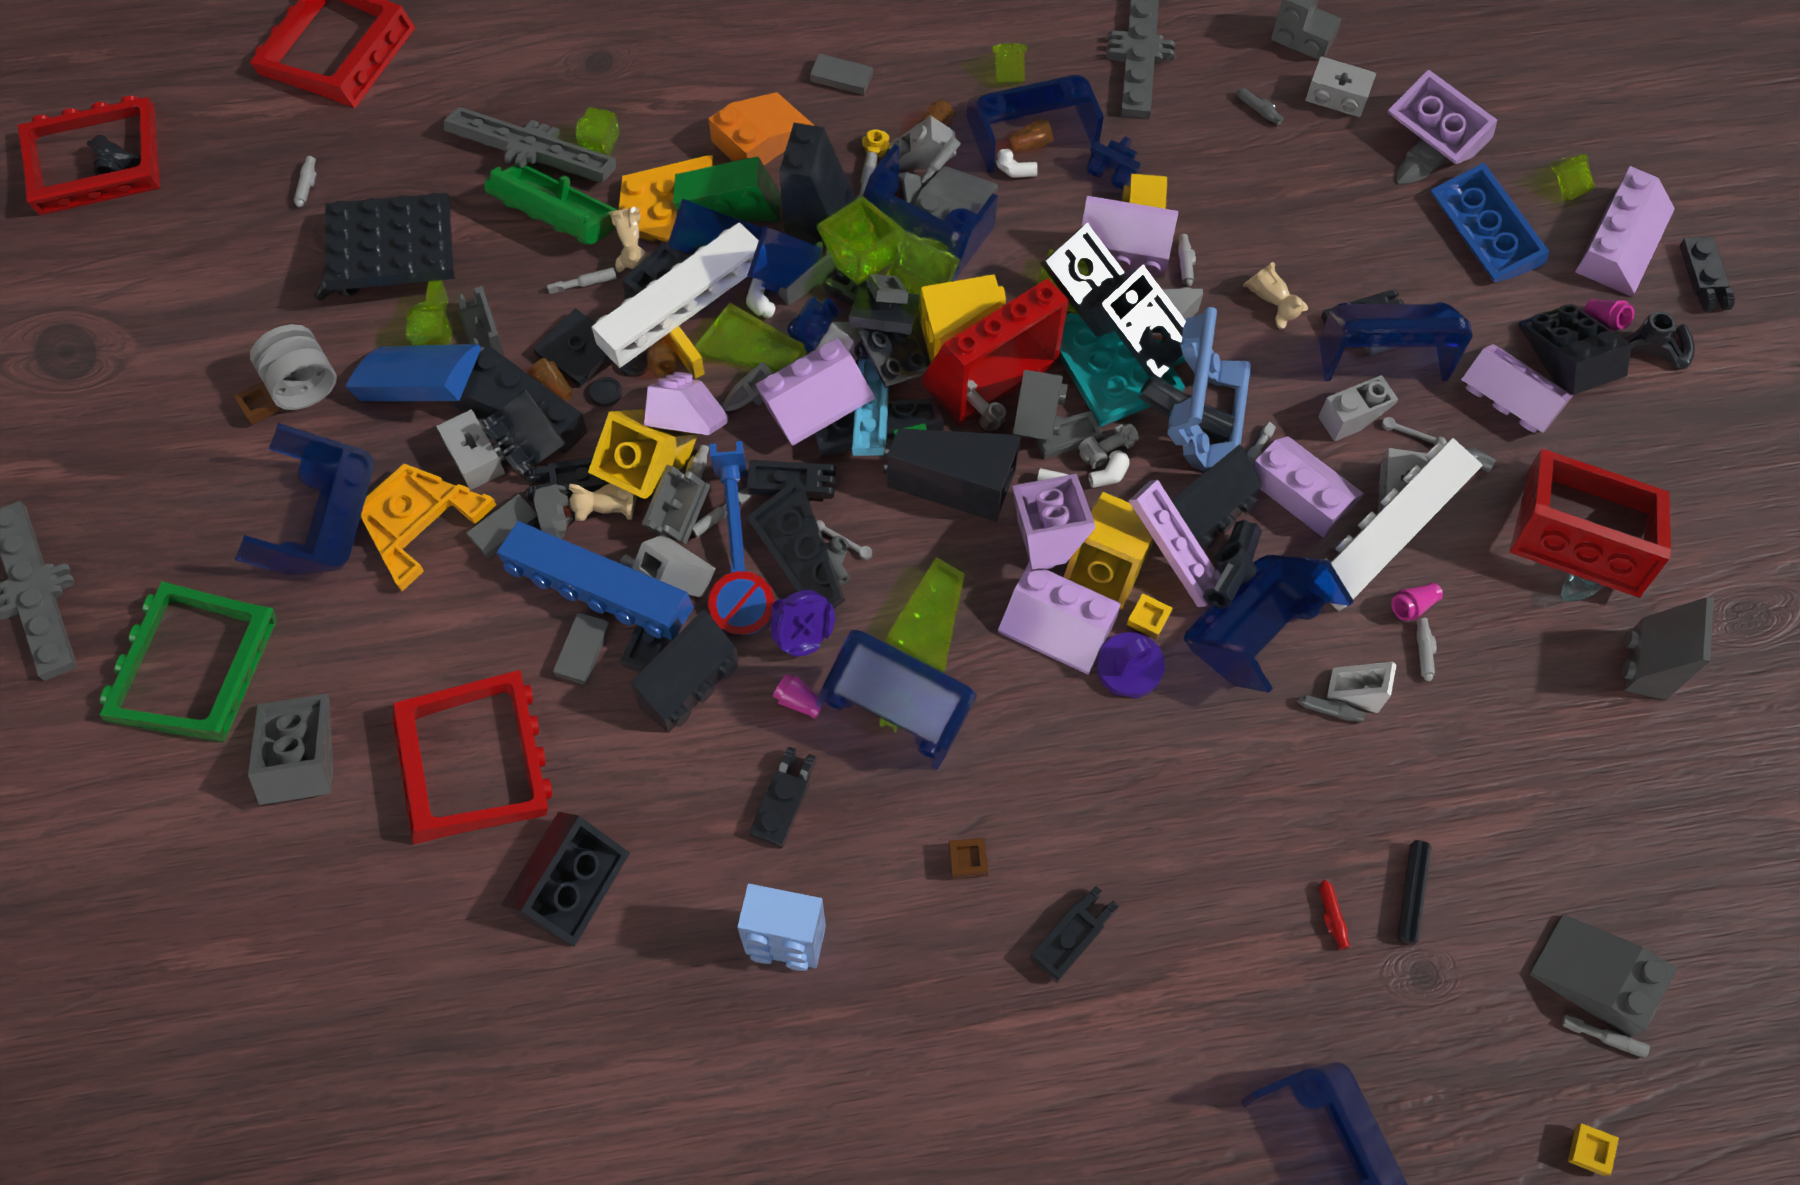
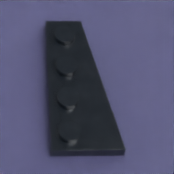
[814,398,944,458]
[747,478,845,609]

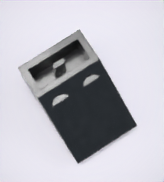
[1519,304,1631,395]

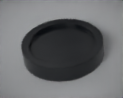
[620,350,650,377]
[590,377,622,407]

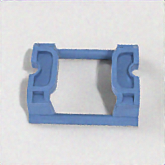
[1167,307,1251,472]

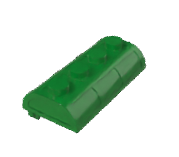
[485,165,617,244]

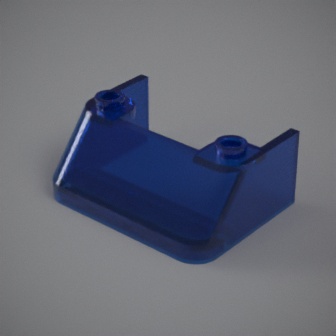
[966,75,1104,173]
[853,144,998,283]
[667,199,823,293]
[1319,302,1473,381]
[235,423,374,575]
[1184,555,1354,693]
[815,630,977,770]
[1241,1062,1408,1185]

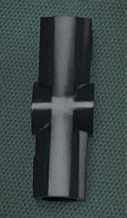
[1138,373,1235,443]
[1203,520,1262,610]

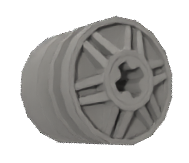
[250,324,337,410]

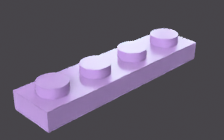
[1129,479,1216,607]

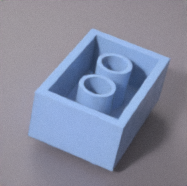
[737,883,826,971]

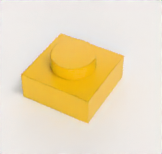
[1127,593,1173,640]
[1568,1123,1619,1177]

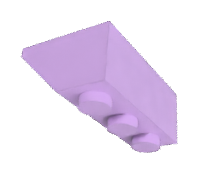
[1388,69,1497,164]
[1078,196,1178,277]
[755,338,875,446]
[1461,344,1573,433]
[644,372,729,435]
[1253,436,1364,538]
[1012,474,1095,570]
[998,562,1121,675]

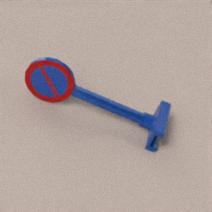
[708,441,775,637]

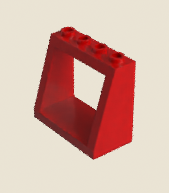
[922,278,1068,427]
[1509,448,1671,598]

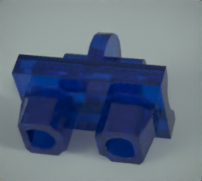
[1087,136,1142,190]
[787,296,839,353]

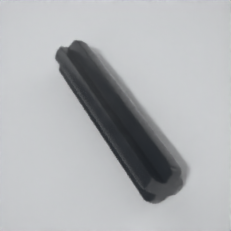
[1397,840,1432,945]

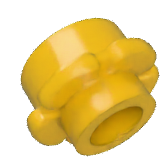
[862,129,890,157]

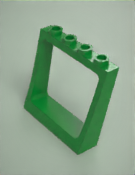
[100,581,277,743]

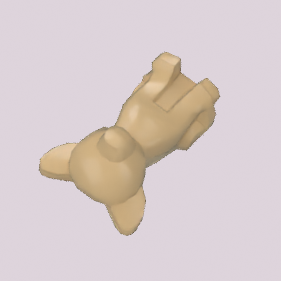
[609,207,650,272]
[1242,262,1308,330]
[569,483,637,521]

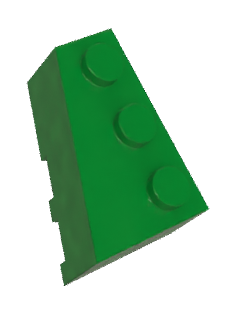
[673,156,781,221]

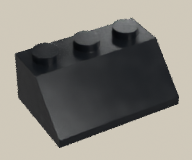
[1172,444,1262,551]
[630,610,739,733]
[501,812,630,947]

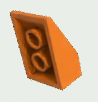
[708,92,815,165]

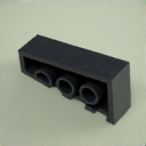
[450,345,588,454]

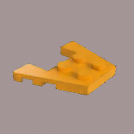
[619,155,714,252]
[355,464,496,591]

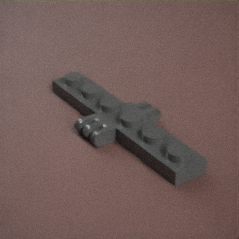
[1106,0,1175,119]
[444,107,616,183]
[0,501,78,681]

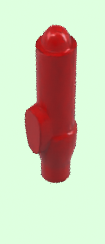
[1319,880,1351,950]

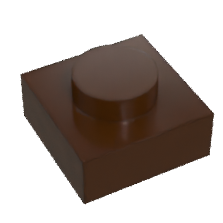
[234,381,281,425]
[949,838,988,879]

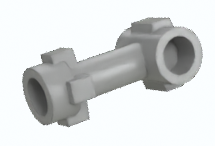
[967,379,1006,431]
[1078,424,1139,469]

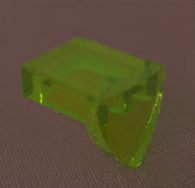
[992,43,1027,83]
[1550,153,1595,201]
[406,280,448,330]

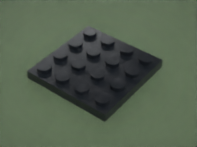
[325,193,455,291]

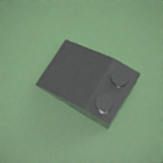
[909,165,998,254]
[1622,597,1714,700]
[248,694,334,805]
[1529,914,1678,1037]

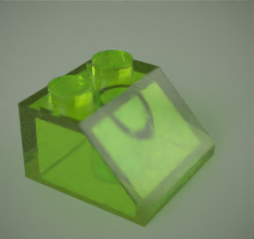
[817,196,905,285]

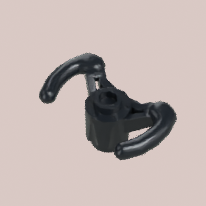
[1604,311,1695,370]

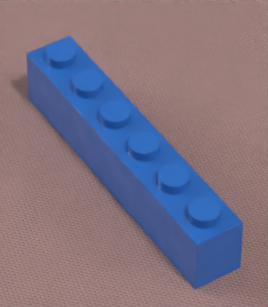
[497,521,694,640]

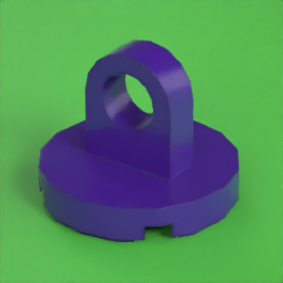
[771,590,835,656]
[1097,632,1165,698]

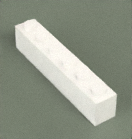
[592,222,765,368]
[1310,438,1483,611]

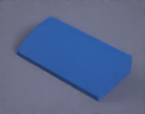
[1430,163,1549,282]
[345,344,481,401]

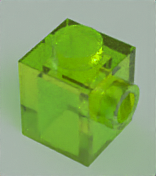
[576,107,620,156]
[406,309,452,346]

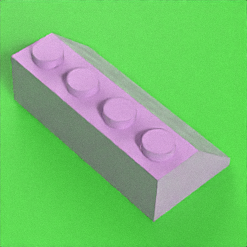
[1575,166,1675,297]

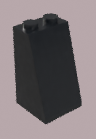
[779,122,856,248]
[883,428,1021,522]

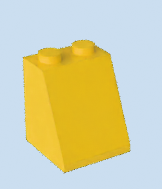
[920,274,1006,363]
[588,409,698,499]
[1063,492,1154,609]

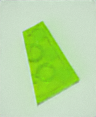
[695,302,807,372]
[885,557,965,675]

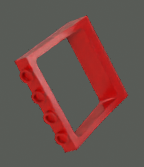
[250,0,415,108]
[18,96,160,215]
[392,670,552,845]

